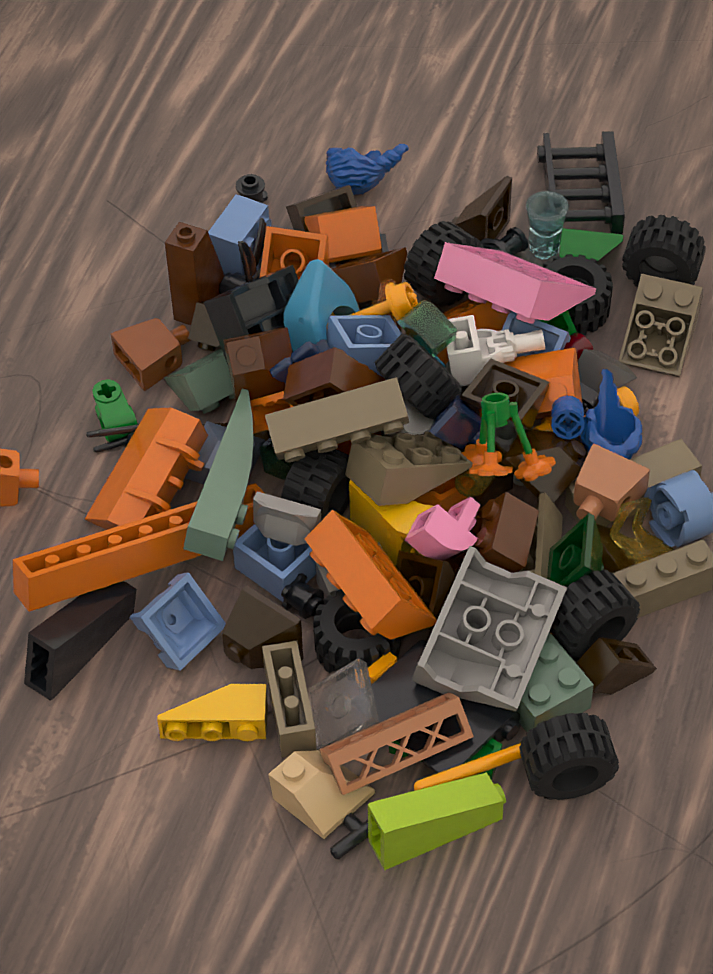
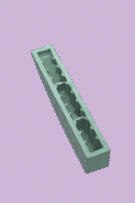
[183,388,254,561]

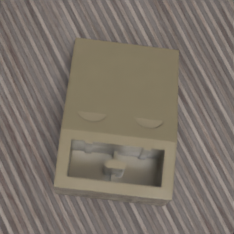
[619,274,703,377]
[345,431,472,506]

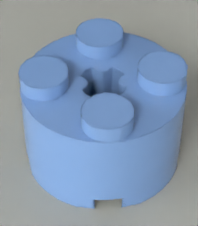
[644,470,713,548]

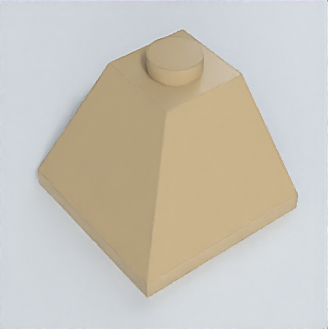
[268,750,375,839]

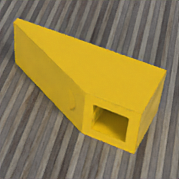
[157,684,268,741]

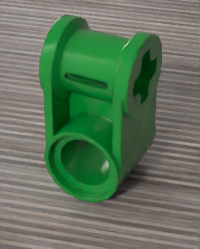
[92,379,138,442]

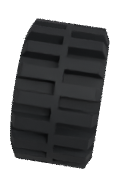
[622,215,706,287]
[404,221,484,307]
[543,254,613,336]
[374,333,462,419]
[281,449,351,521]
[550,570,640,662]
[313,589,401,682]
[519,713,619,800]

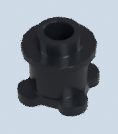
[236,174,268,203]
[281,573,324,619]

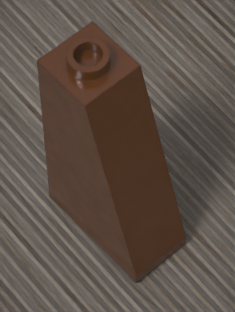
[165,222,225,325]

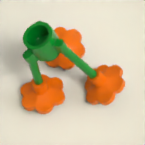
[461,393,556,481]

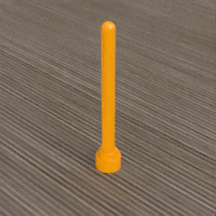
[414,743,522,791]

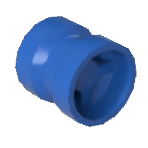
[551,396,585,439]

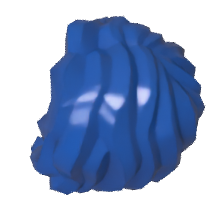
[326,144,409,195]
[580,369,642,459]

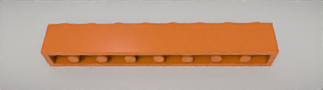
[13,483,265,612]

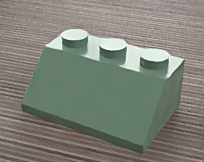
[164,348,235,414]

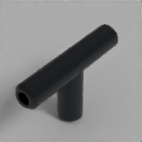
[330,813,368,859]

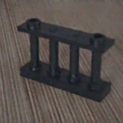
[537,131,625,238]

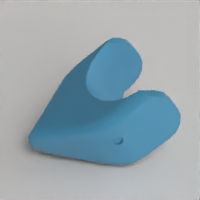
[284,259,360,352]

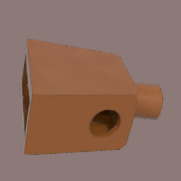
[111,318,191,391]

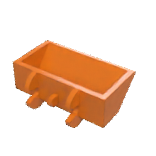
[85,407,208,530]

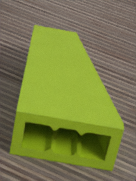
[368,772,506,871]

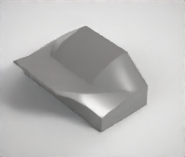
[253,491,321,546]

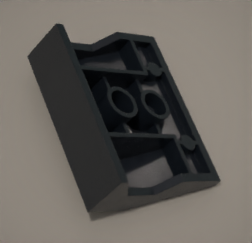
[204,265,299,364]

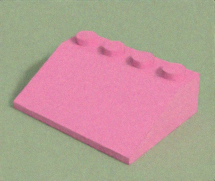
[434,242,596,324]

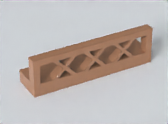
[319,692,474,795]

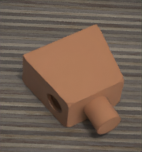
[573,443,650,521]

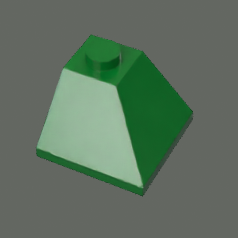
[559,228,624,261]

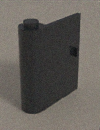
[353,640,521,774]

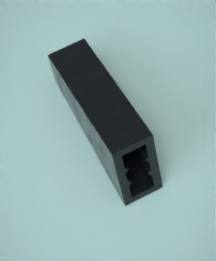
[24,581,137,701]

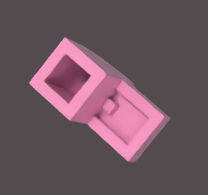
[405,497,480,560]

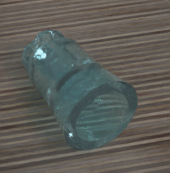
[526,191,569,259]

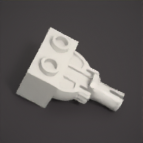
[442,315,545,386]

